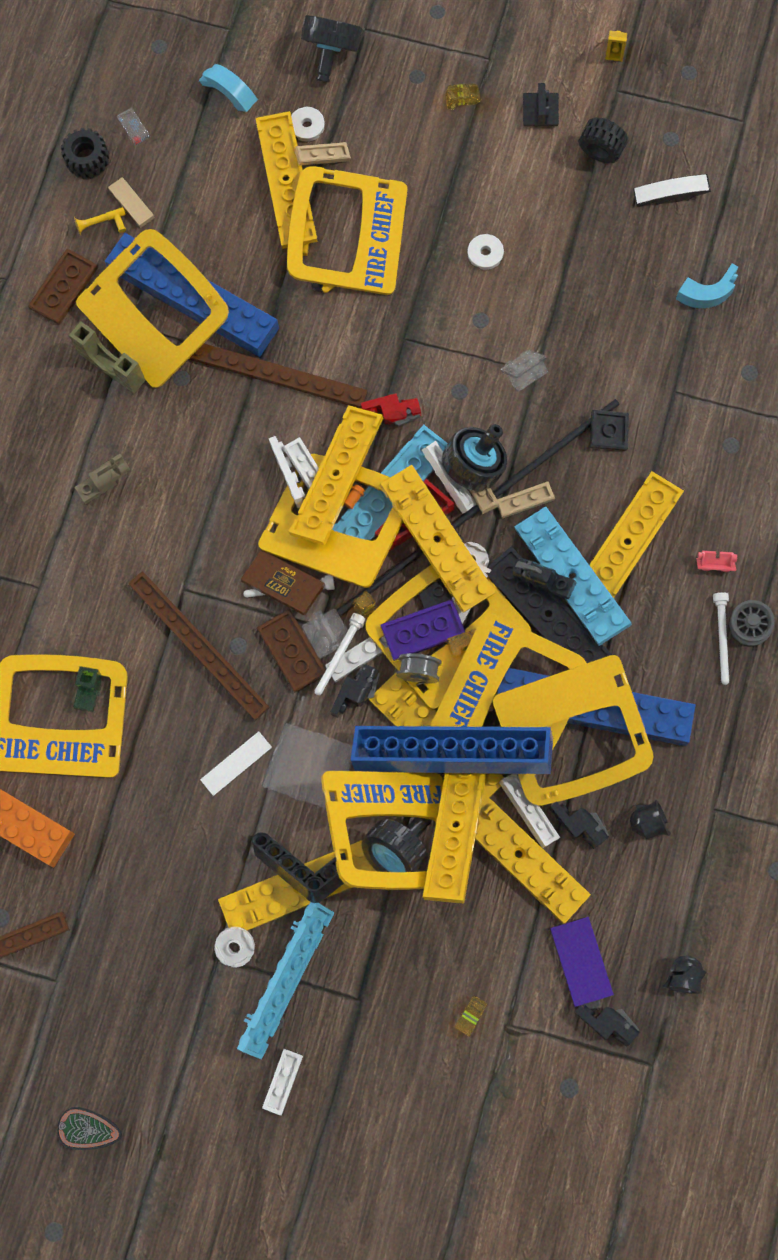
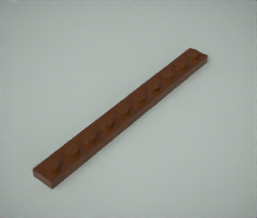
[189,343,368,409]
[128,571,270,721]

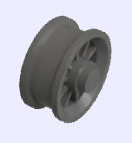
[729,600,775,646]
[396,653,442,684]

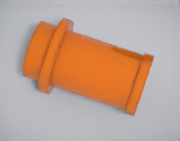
[344,484,365,509]

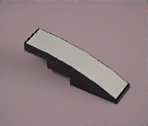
[633,174,711,207]

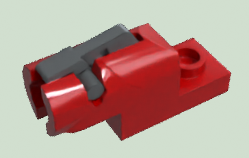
[361,393,421,427]

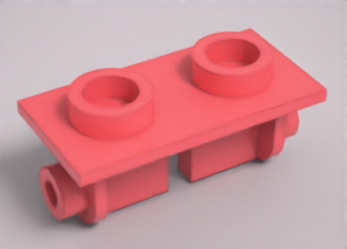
[696,550,737,572]

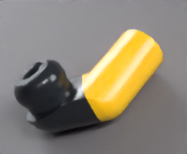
[311,282,335,293]

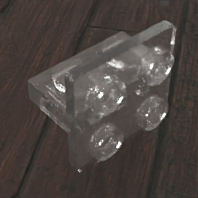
[501,350,548,392]
[302,609,353,659]

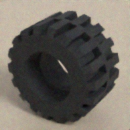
[578,117,628,164]
[61,128,109,179]

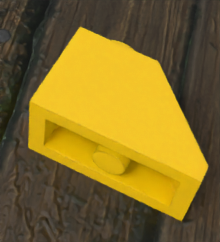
[605,31,627,62]

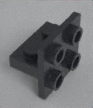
[523,83,559,126]

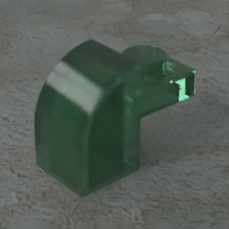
[73,666,101,712]

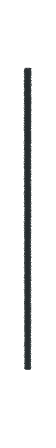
[336,399,619,617]

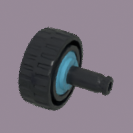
[301,15,362,82]
[442,424,507,491]
[361,817,431,872]

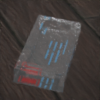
[117,107,150,145]

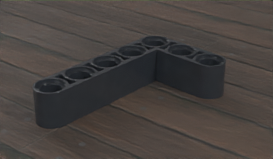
[252,832,354,903]

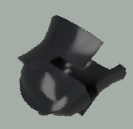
[630,800,671,839]
[662,956,707,994]

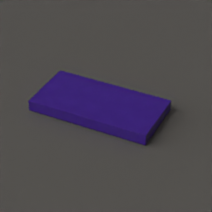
[380,599,466,661]
[550,917,614,1007]

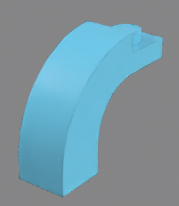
[199,64,258,112]
[676,263,738,308]

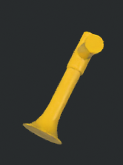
[74,207,126,235]

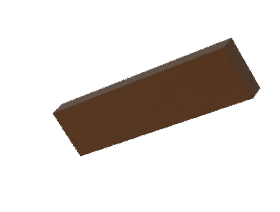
[0,911,69,959]

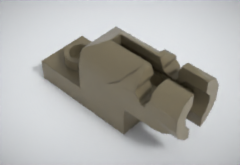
[74,454,130,504]

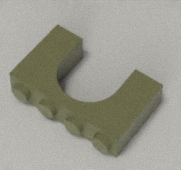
[69,322,145,394]

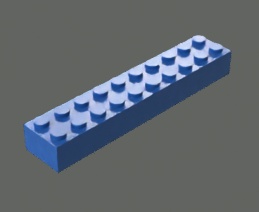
[105,233,279,357]
[497,668,696,746]
[350,726,553,774]

